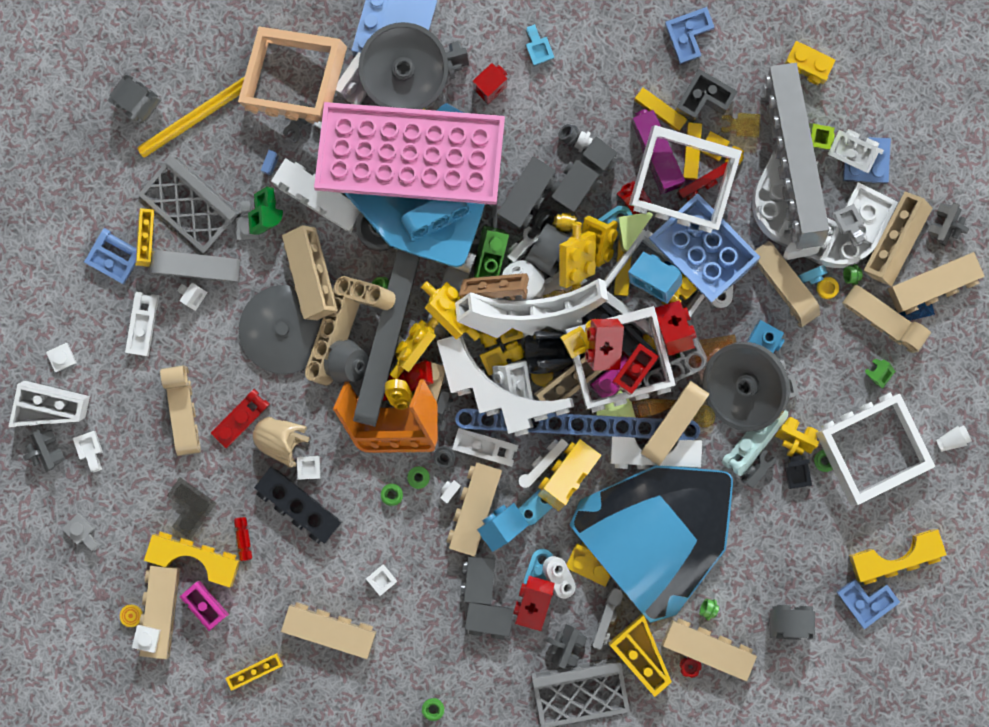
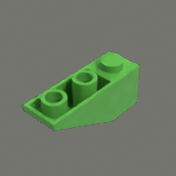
[474,225,509,299]

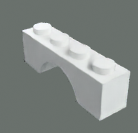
[610,436,702,470]

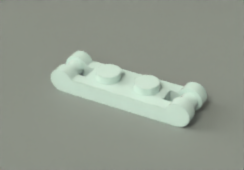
[722,410,788,476]

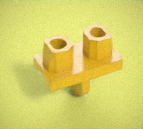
[775,417,820,457]

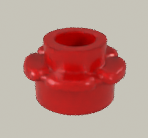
[680,657,702,678]

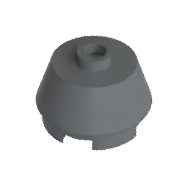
[324,340,369,384]

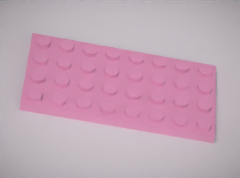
[314,102,505,205]

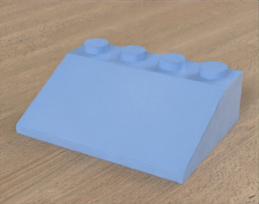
[351,0,437,56]
[649,193,760,303]

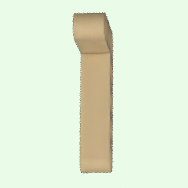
[305,276,396,386]

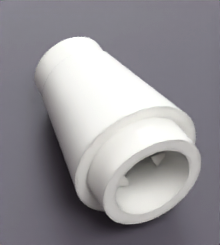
[936,425,972,452]

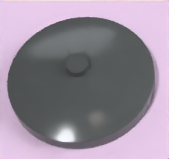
[358,22,448,110]
[239,285,323,374]
[703,342,790,431]

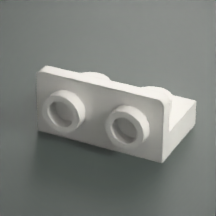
[336,52,367,105]
[828,129,884,173]
[492,360,533,410]

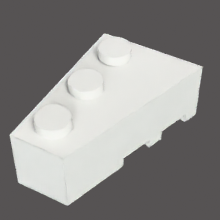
[9,381,90,427]

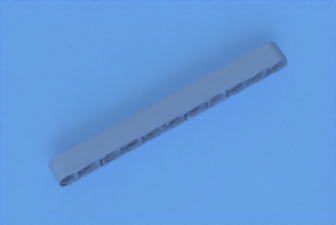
[455,408,700,441]

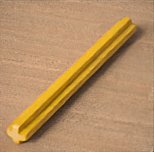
[137,76,245,157]

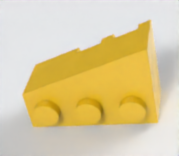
[538,439,601,511]
[608,614,672,697]

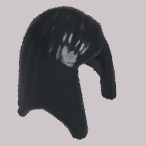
[524,330,574,374]

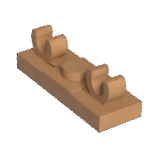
[459,273,529,300]

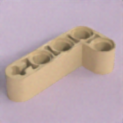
[754,241,820,328]
[842,285,931,353]
[160,365,201,456]
[641,381,709,466]

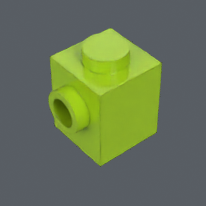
[809,123,835,150]

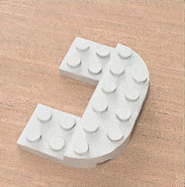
[752,151,898,268]

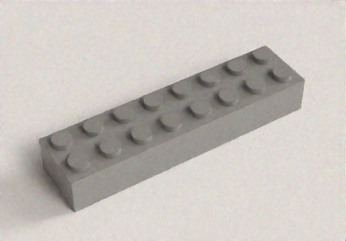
[763,63,830,249]

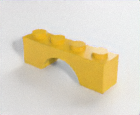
[849,529,946,585]
[144,531,241,587]

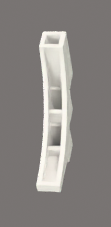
[455,279,608,338]
[437,336,574,437]

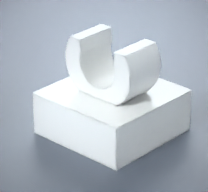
[177,283,208,311]

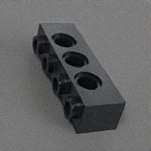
[254,466,342,544]

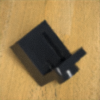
[784,455,812,489]

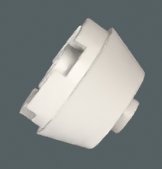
[502,260,545,301]

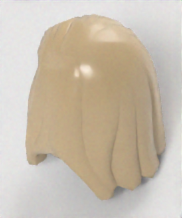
[253,417,310,468]

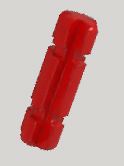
[234,517,252,561]

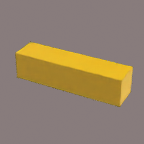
[634,87,688,132]
[683,122,702,180]
[135,208,154,267]
[614,240,632,297]
[225,653,283,691]

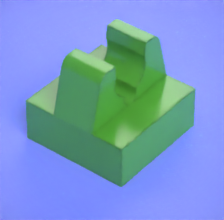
[865,359,896,389]

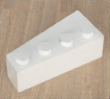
[271,158,360,233]

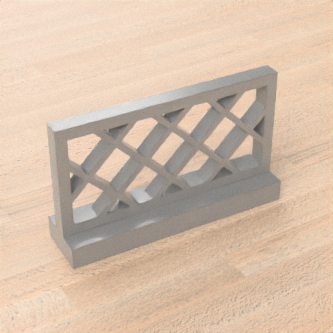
[138,154,241,254]
[531,657,630,727]

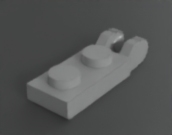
[591,588,623,650]

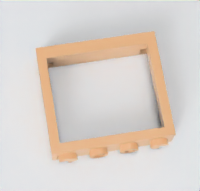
[238,27,347,124]

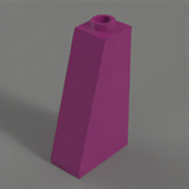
[631,109,685,195]

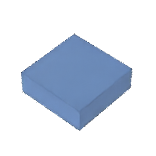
[261,150,279,176]

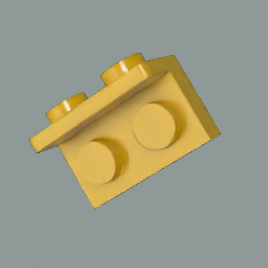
[784,41,836,85]
[581,216,618,267]
[566,541,611,587]

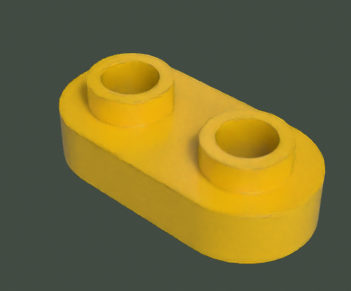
[385,379,413,410]

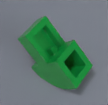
[248,186,283,235]

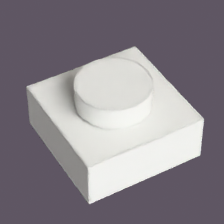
[46,343,77,373]
[297,456,321,479]
[440,480,461,503]
[366,564,398,596]
[132,625,161,653]

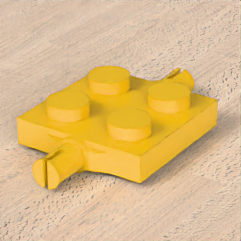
[559,222,596,291]
[420,281,481,341]
[390,316,439,379]

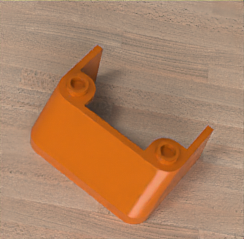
[333,380,438,453]

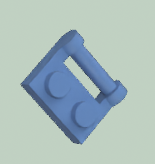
[84,228,136,284]

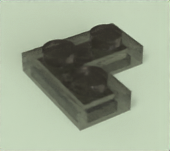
[167,477,217,540]

